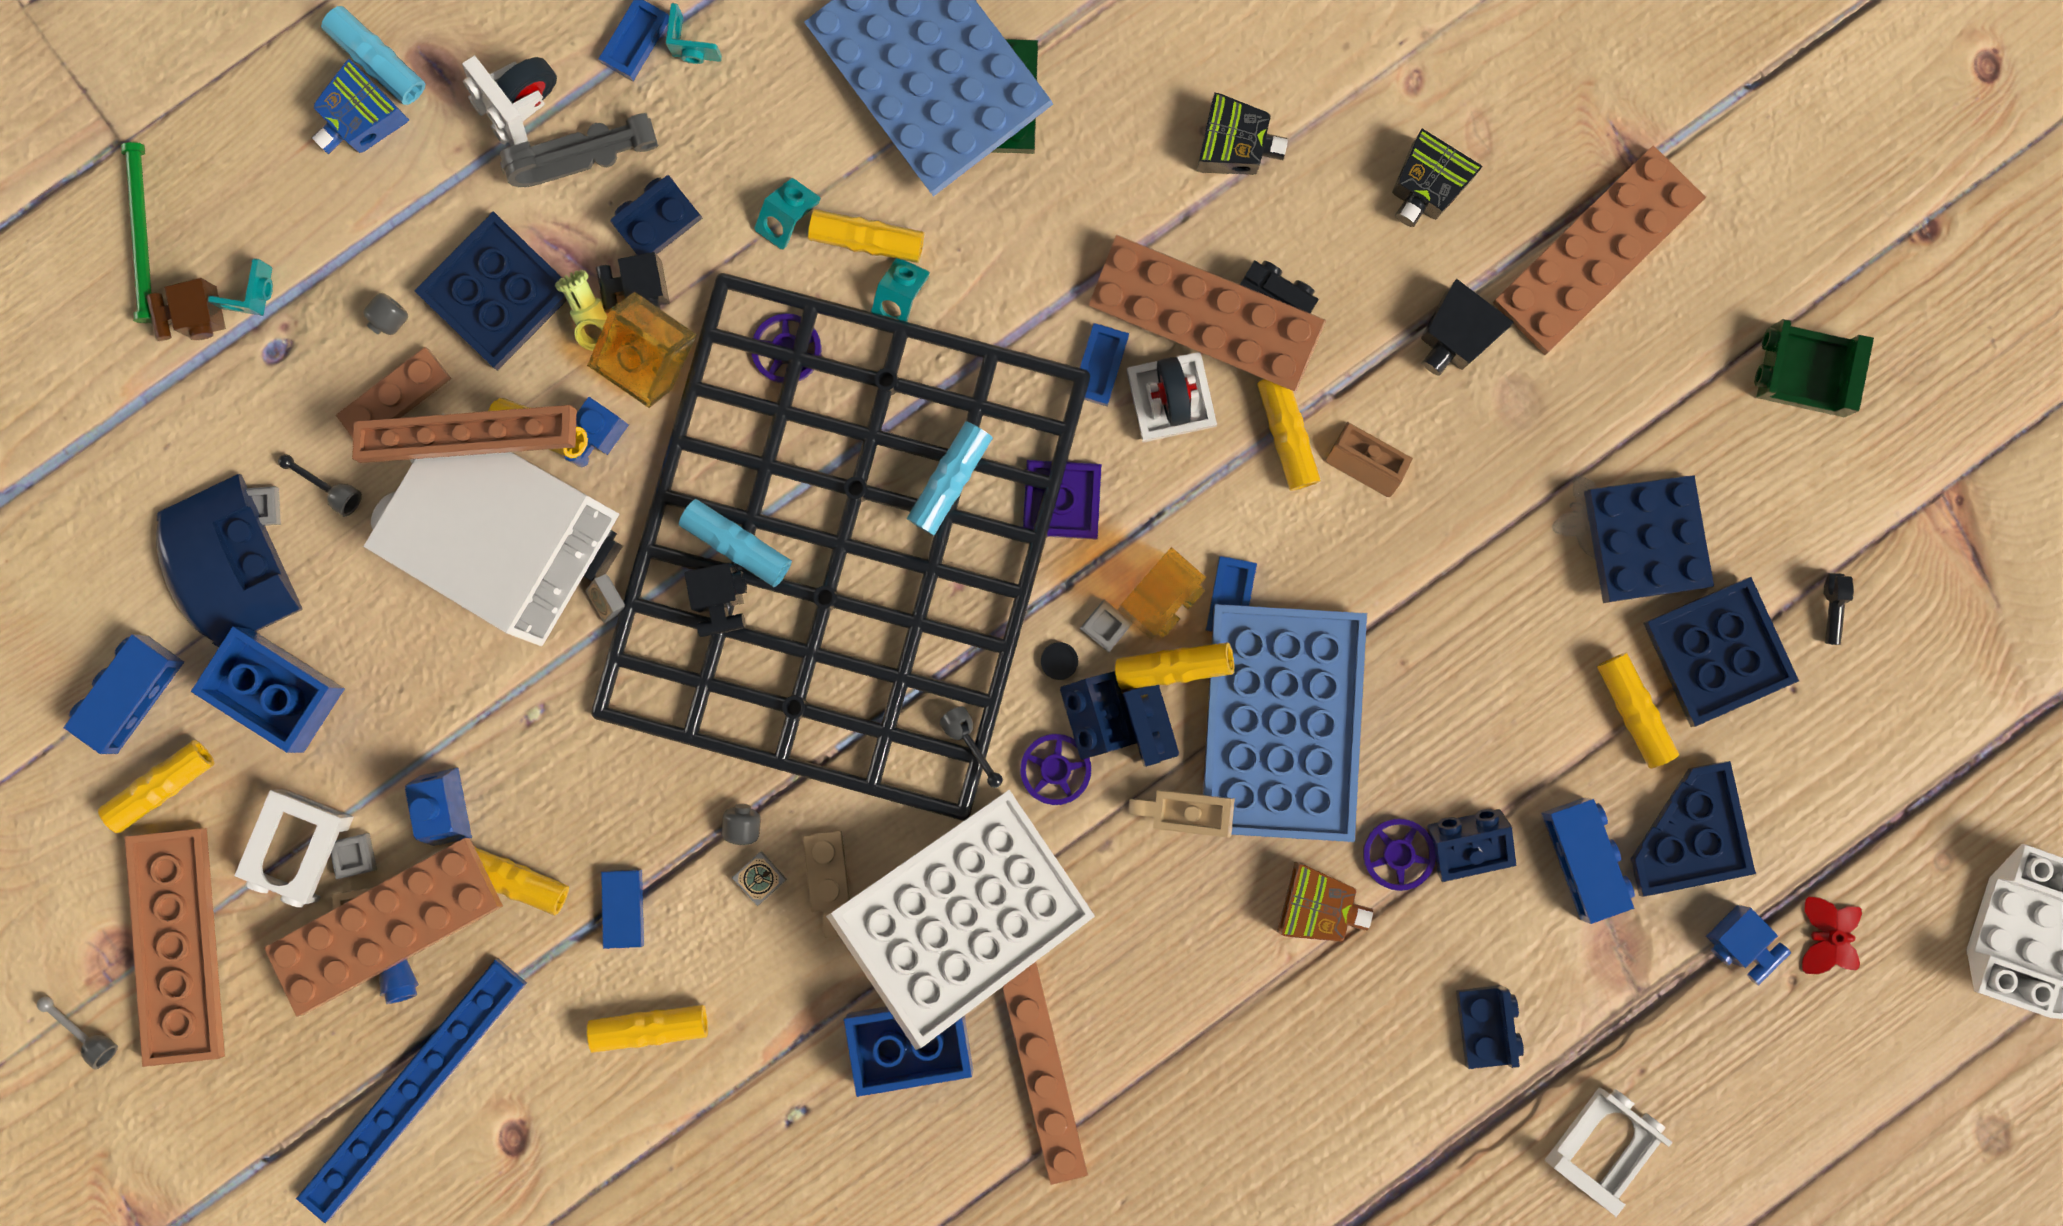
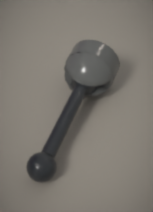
[278,454,362,517]
[940,707,1003,788]

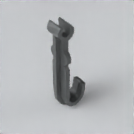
[500,113,658,187]

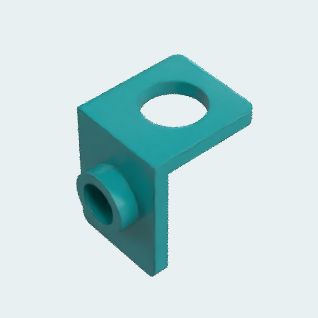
[666,3,722,64]
[754,178,821,250]
[208,258,273,316]
[871,259,930,322]

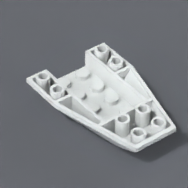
[1966,844,2063,1019]

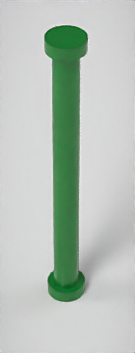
[121,142,152,323]

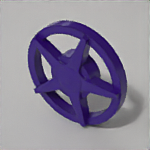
[752,313,822,384]
[1020,734,1091,805]
[1363,819,1436,891]

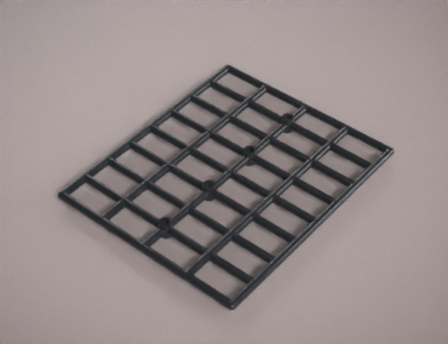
[591,273,1090,821]

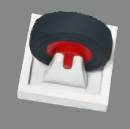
[462,55,557,146]
[1126,352,1217,443]

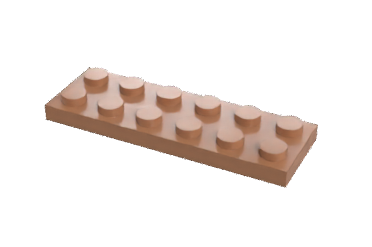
[1492,145,1706,355]
[1088,235,1326,391]
[125,828,225,1067]
[264,838,503,1017]

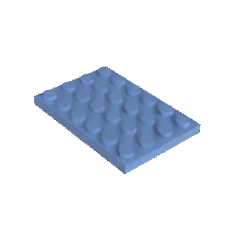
[804,0,1053,197]
[1203,604,1367,842]

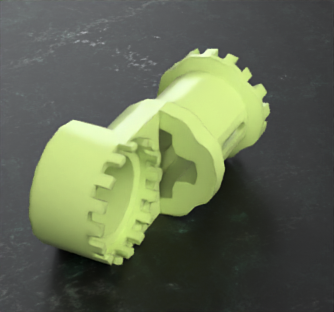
[555,270,613,351]

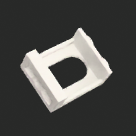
[234,789,354,907]
[1545,1087,1672,1217]

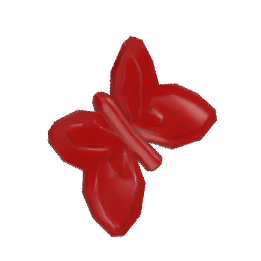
[1802,896,1862,974]

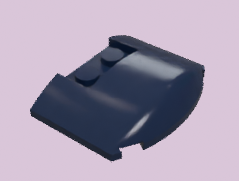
[156,474,303,647]

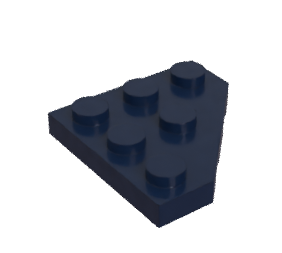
[1631,761,1756,897]

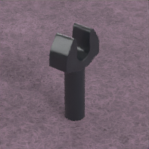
[1823,573,1854,645]

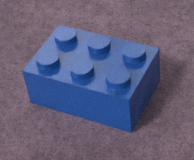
[191,626,345,753]
[844,1006,974,1097]

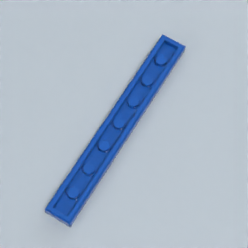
[296,958,527,1223]

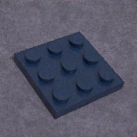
[415,211,567,371]
[1584,475,1714,603]
[1643,577,1799,727]

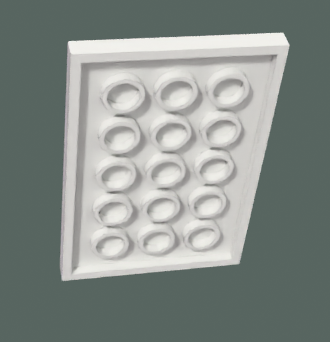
[826,790,1095,1050]

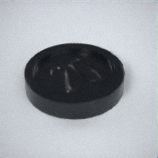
[1041,642,1078,680]

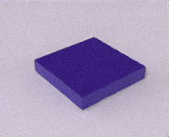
[1023,460,1102,540]

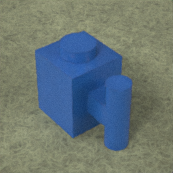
[564,397,629,467]
[1706,905,1791,986]

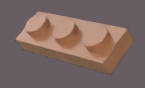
[336,347,452,438]

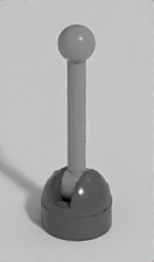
[37,997,118,1070]

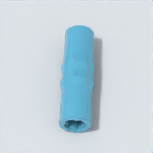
[321,6,426,105]
[906,421,993,535]
[679,499,792,587]

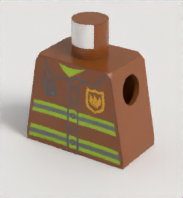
[1277,862,1373,941]

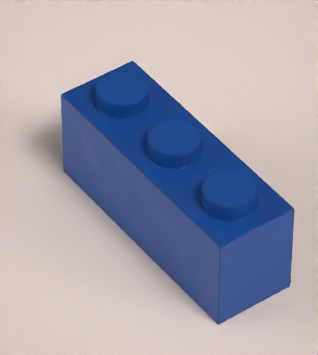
[63,634,184,754]
[1541,798,1635,924]

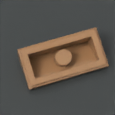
[1326,422,1413,497]

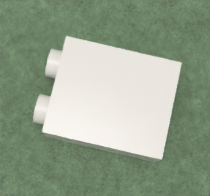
[363,413,619,646]

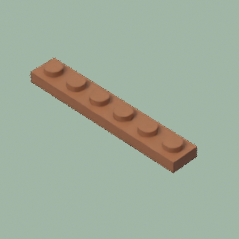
[352,405,577,463]
[1003,962,1088,1185]

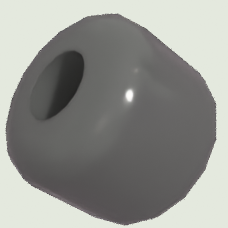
[364,293,408,335]
[721,804,761,845]

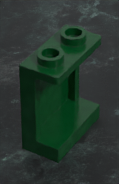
[1754,319,1874,417]

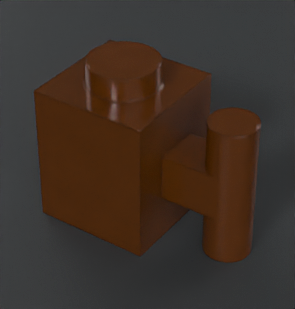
[146,278,226,341]

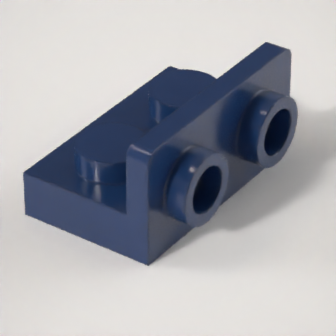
[610,175,703,255]
[1060,671,1136,759]
[1122,685,1179,767]
[1427,809,1517,882]
[1456,985,1524,1069]

